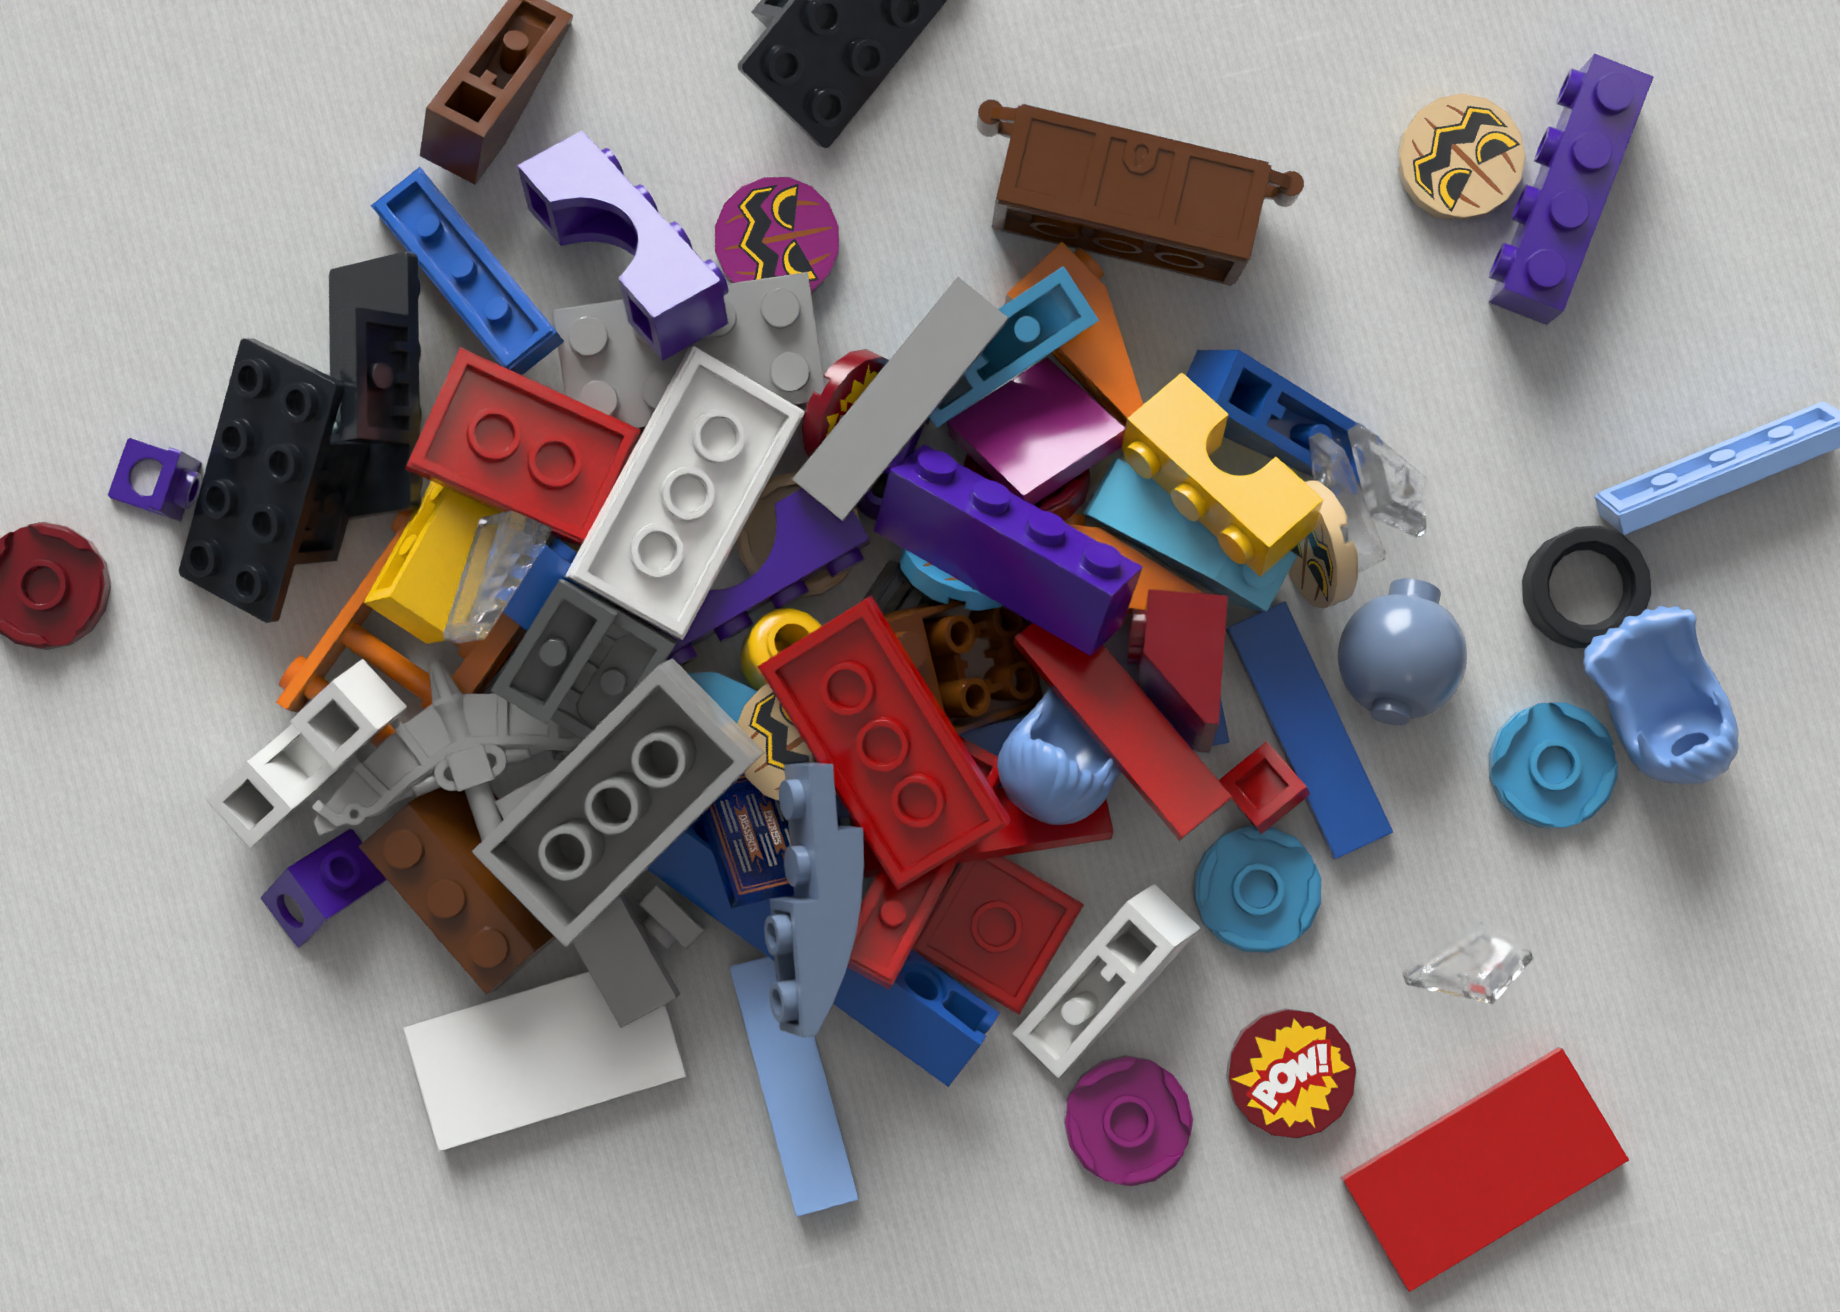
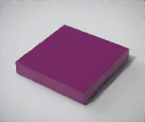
[947,357,1125,505]

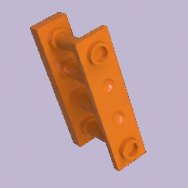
[276,510,527,747]

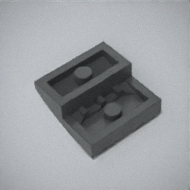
[490,579,677,740]

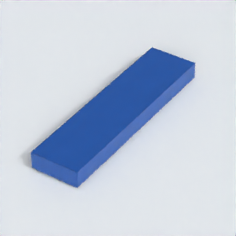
[371,167,564,375]
[1226,601,1394,859]

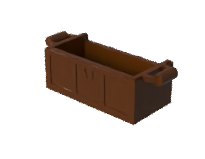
[977,99,1304,286]

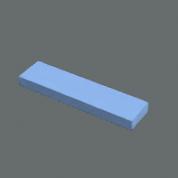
[1594,401,1840,535]
[729,956,859,1217]

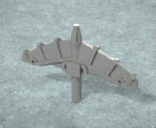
[312,659,583,841]

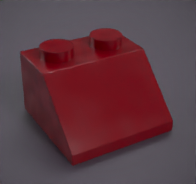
[1127,589,1228,753]

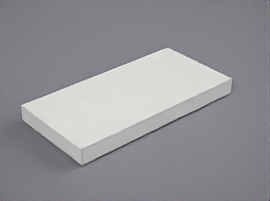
[565,346,805,640]
[403,971,688,1151]

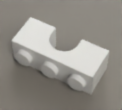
[206,659,407,848]

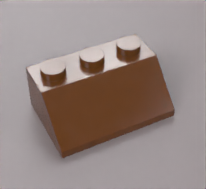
[358,787,556,994]

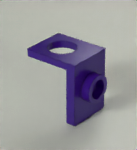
[108,438,202,522]
[261,829,387,948]

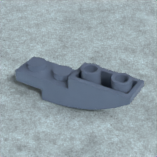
[764,762,864,1037]

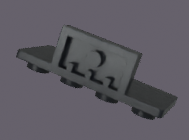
[738,0,947,148]
[329,252,423,520]
[179,338,370,623]

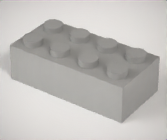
[552,272,825,434]
[472,658,765,947]

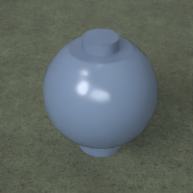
[1338,578,1467,725]

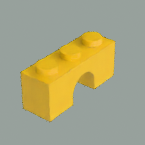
[1121,373,1324,577]

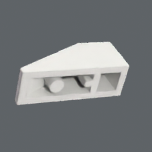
[1013,884,1201,1079]

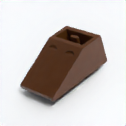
[884,597,1043,735]

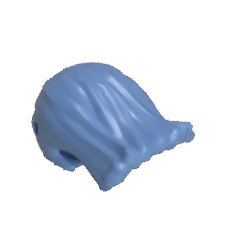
[1583,606,1739,785]
[997,687,1122,825]

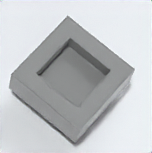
[639,885,705,949]

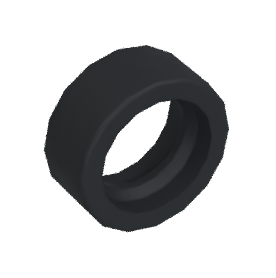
[1522,526,1651,649]

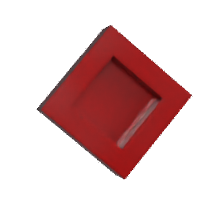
[1218,741,1310,834]

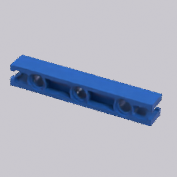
[647,805,1000,1087]

